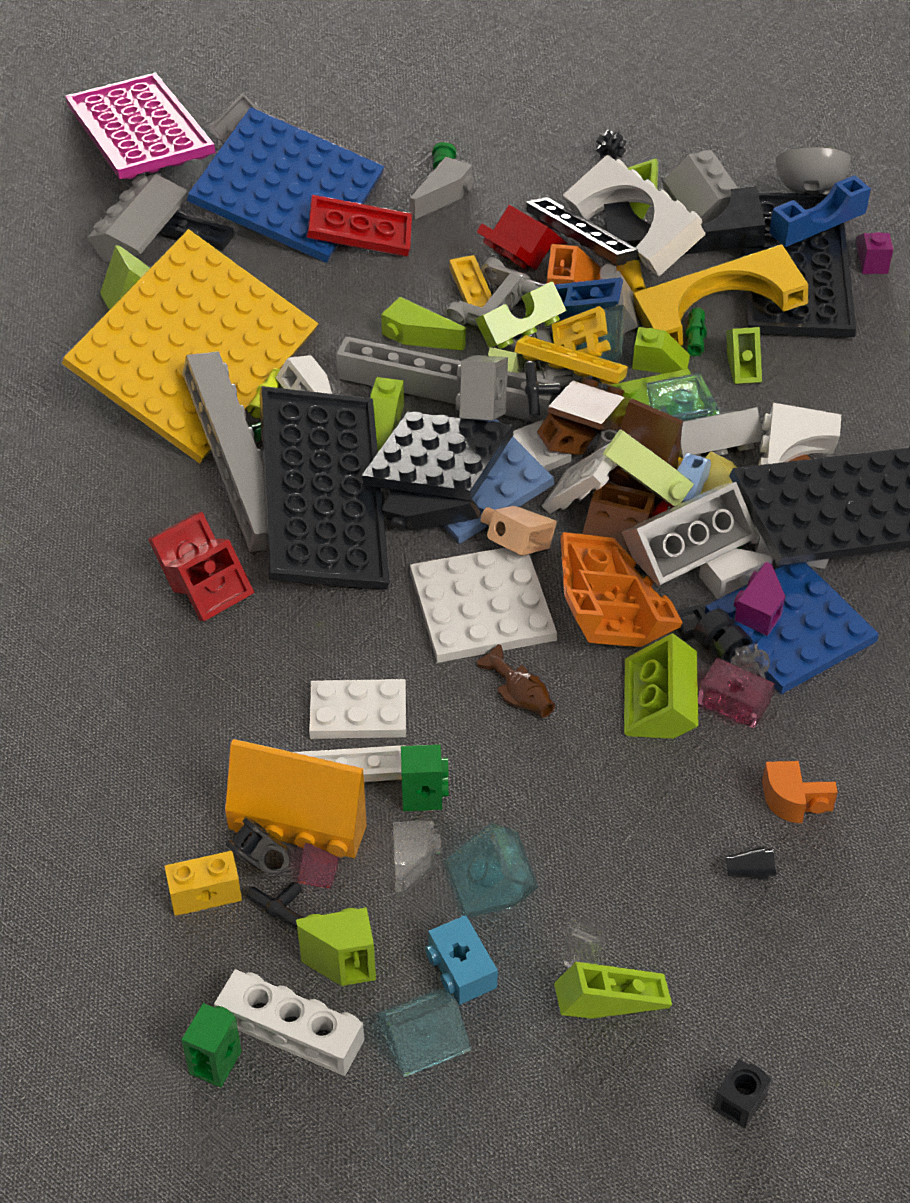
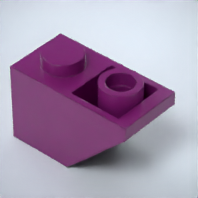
[733,562,785,636]

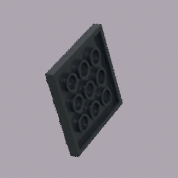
[362,412,514,500]

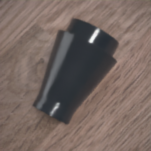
[726,846,776,880]

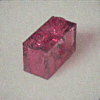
[698,658,775,729]

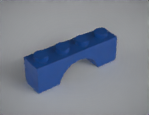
[769,175,871,247]

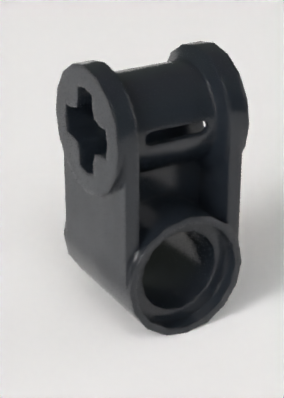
[226,816,292,875]

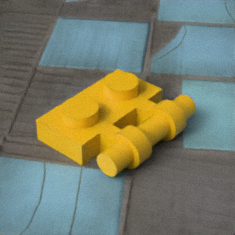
[552,306,611,357]

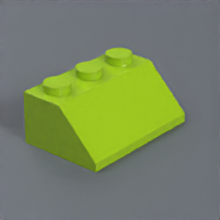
[624,633,698,739]

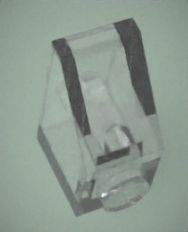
[393,820,442,898]

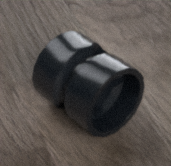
[693,608,752,667]

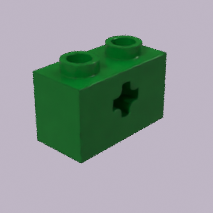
[401,744,449,812]
[181,1003,242,1088]

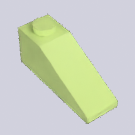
[602,429,694,506]

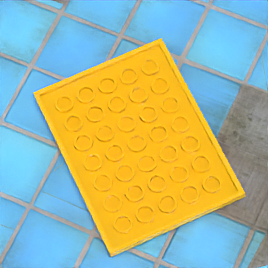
[62,229,319,463]

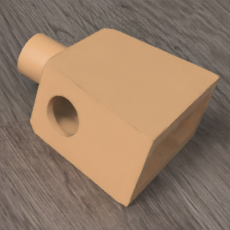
[481,506,557,556]

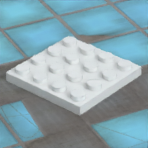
[410,548,557,663]

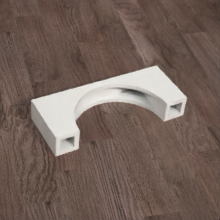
[563,155,706,276]
[751,403,841,569]

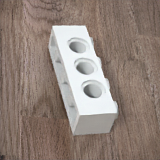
[214,969,364,1076]

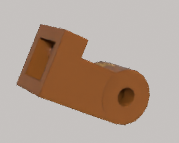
[537,413,596,455]

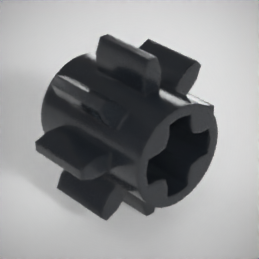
[595,130,627,160]

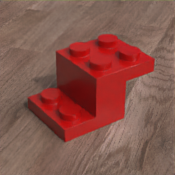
[477,205,568,270]
[148,512,255,621]

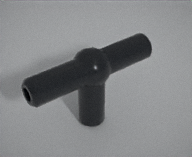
[524,361,561,418]
[246,882,304,929]

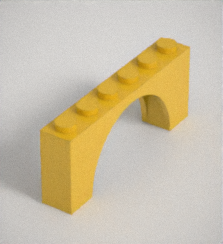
[634,244,808,345]

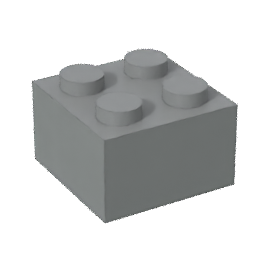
[456,355,508,420]

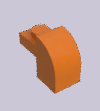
[762,761,838,823]

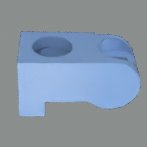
[677,453,711,502]

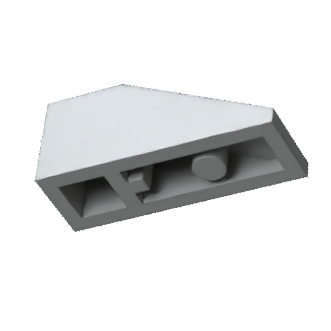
[410,157,474,219]

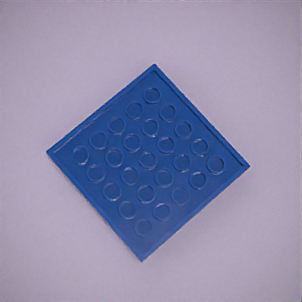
[187,107,385,263]

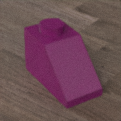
[855,232,893,274]

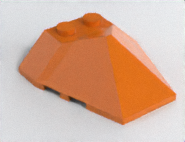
[561,532,683,647]

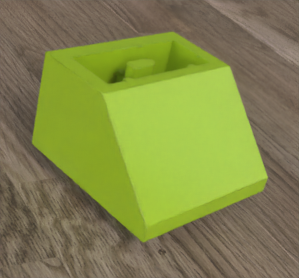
[296,907,376,986]

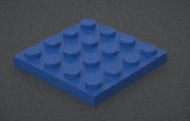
[705,562,879,694]

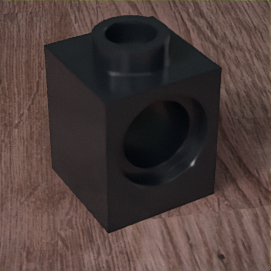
[713,1059,771,1129]

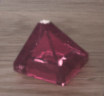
[298,843,339,889]

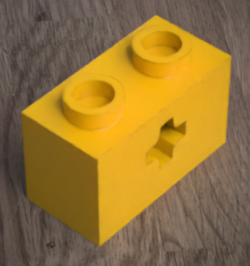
[164,851,242,916]

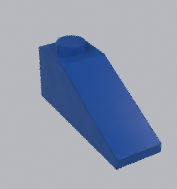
[555,277,623,322]

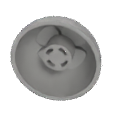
[776,147,851,194]

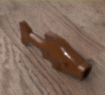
[476,644,555,718]

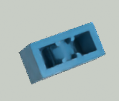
[425,915,498,1005]

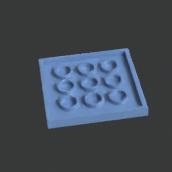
[443,419,554,544]

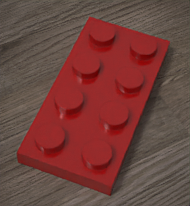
[307,195,412,257]

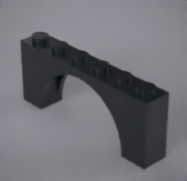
[604,186,765,262]

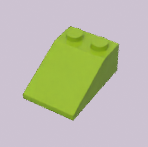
[100,245,150,310]

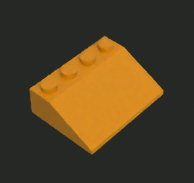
[225,739,367,858]

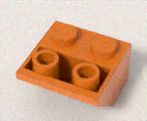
[547,244,601,285]

